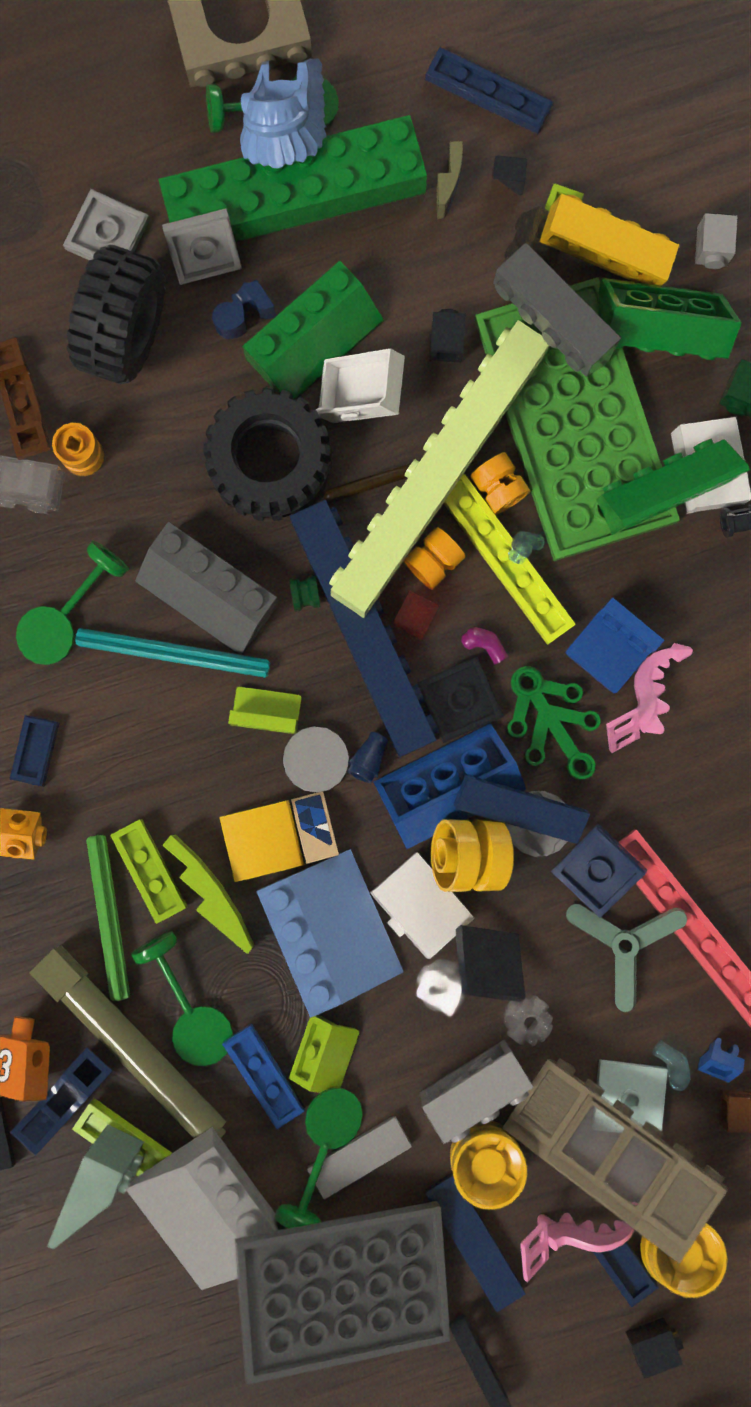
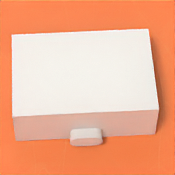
[316,348,405,423]
[671,417,751,514]
[370,852,475,959]

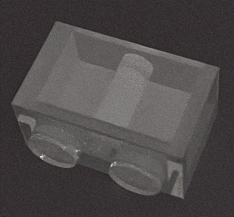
[0,456,65,514]

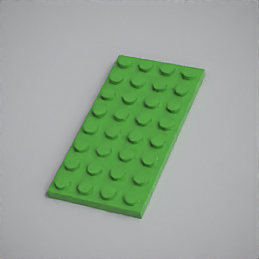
[474,277,680,561]

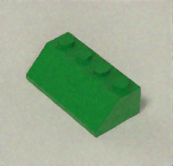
[242,261,384,400]
[598,278,742,360]
[597,438,750,535]

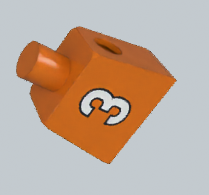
[0,1016,50,1101]

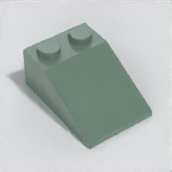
[47,1124,144,1249]

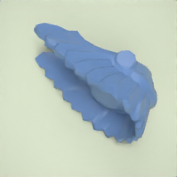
[240,58,327,168]

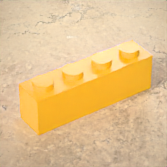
[539,194,679,286]

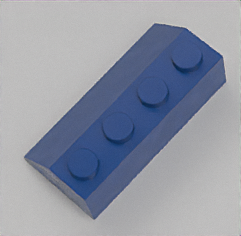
[373,723,526,849]

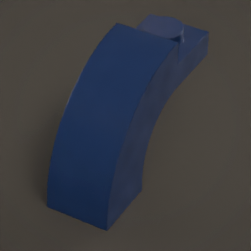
[10,1048,112,1156]

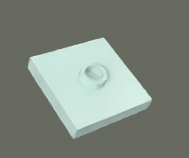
[592,1059,668,1133]

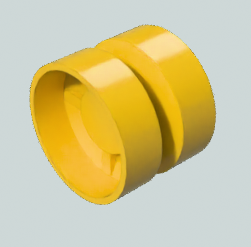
[431,820,513,892]
[450,1121,527,1209]
[640,1223,727,1298]

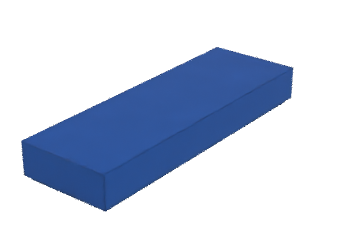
[222,1023,305,1129]

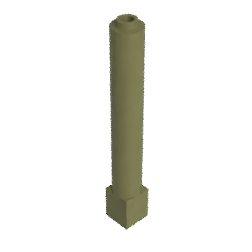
[29,945,226,1139]

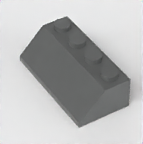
[493,243,621,377]
[135,522,280,655]

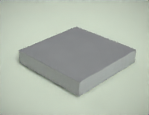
[63,189,150,260]
[162,209,242,284]

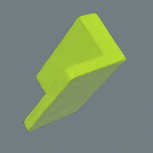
[228,687,302,734]
[289,1015,359,1093]

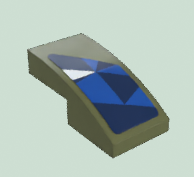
[436,141,463,219]

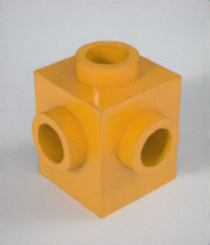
[0,808,47,860]

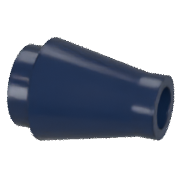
[347,732,388,784]

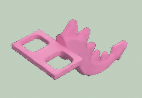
[606,643,693,753]
[521,1201,638,1282]

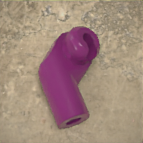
[461,627,509,665]

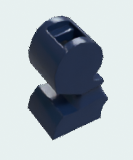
[212,280,276,339]

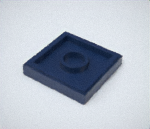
[551,824,647,918]

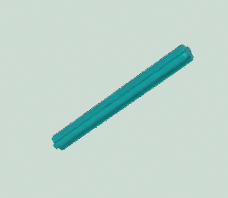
[75,628,270,678]

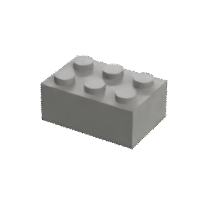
[419,1039,533,1144]

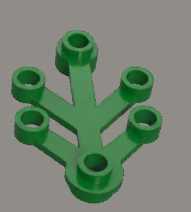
[507,666,601,780]

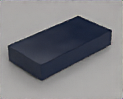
[10,715,60,787]
[592,1228,659,1308]

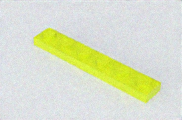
[443,473,576,645]

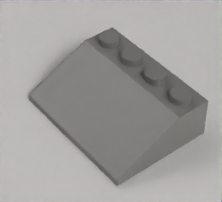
[126,1127,286,1290]

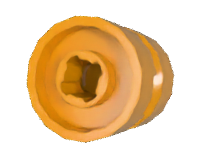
[52,422,104,476]
[470,452,531,515]
[404,527,466,590]

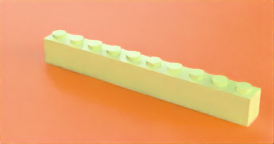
[329,320,549,618]

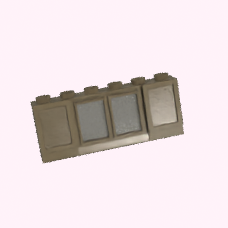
[502,1058,727,1264]

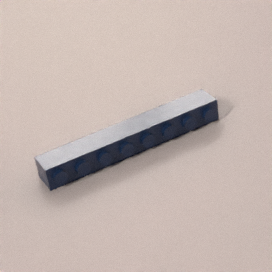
[290,500,439,758]

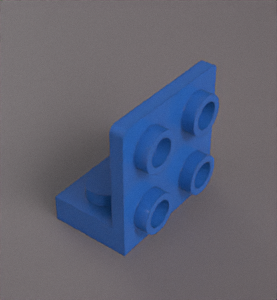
[565,597,664,694]

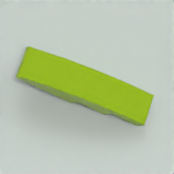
[162,834,255,954]

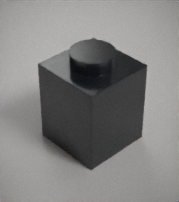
[430,309,466,363]
[626,1318,684,1379]

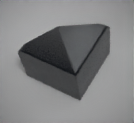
[492,155,528,195]

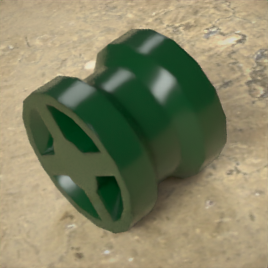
[289,575,321,611]

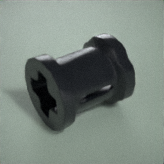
[720,504,751,538]

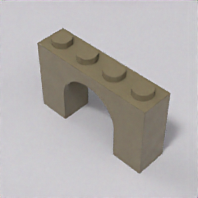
[168,0,312,87]

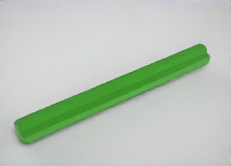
[86,835,130,1001]

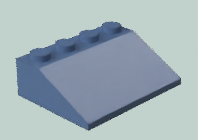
[256,849,404,1018]

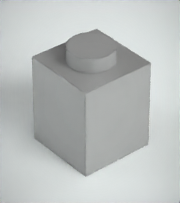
[695,213,737,269]

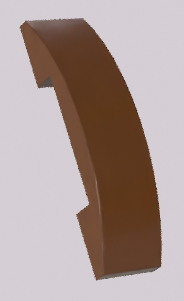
[0,337,50,460]

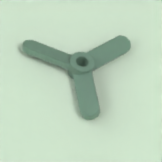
[566,904,687,1012]

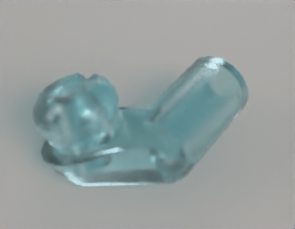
[508,531,545,564]
[653,1040,691,1091]

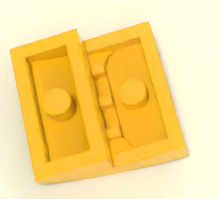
[219,800,304,882]

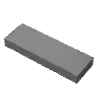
[307,1115,412,1199]

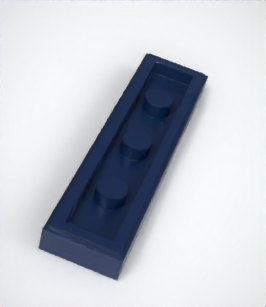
[425,47,553,134]
[454,774,590,844]
[425,1172,526,1312]

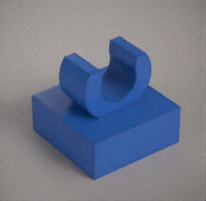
[697,1037,745,1083]

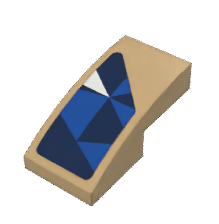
[291,791,339,864]

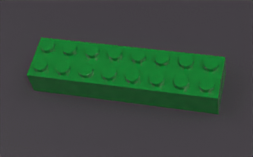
[158,115,427,242]

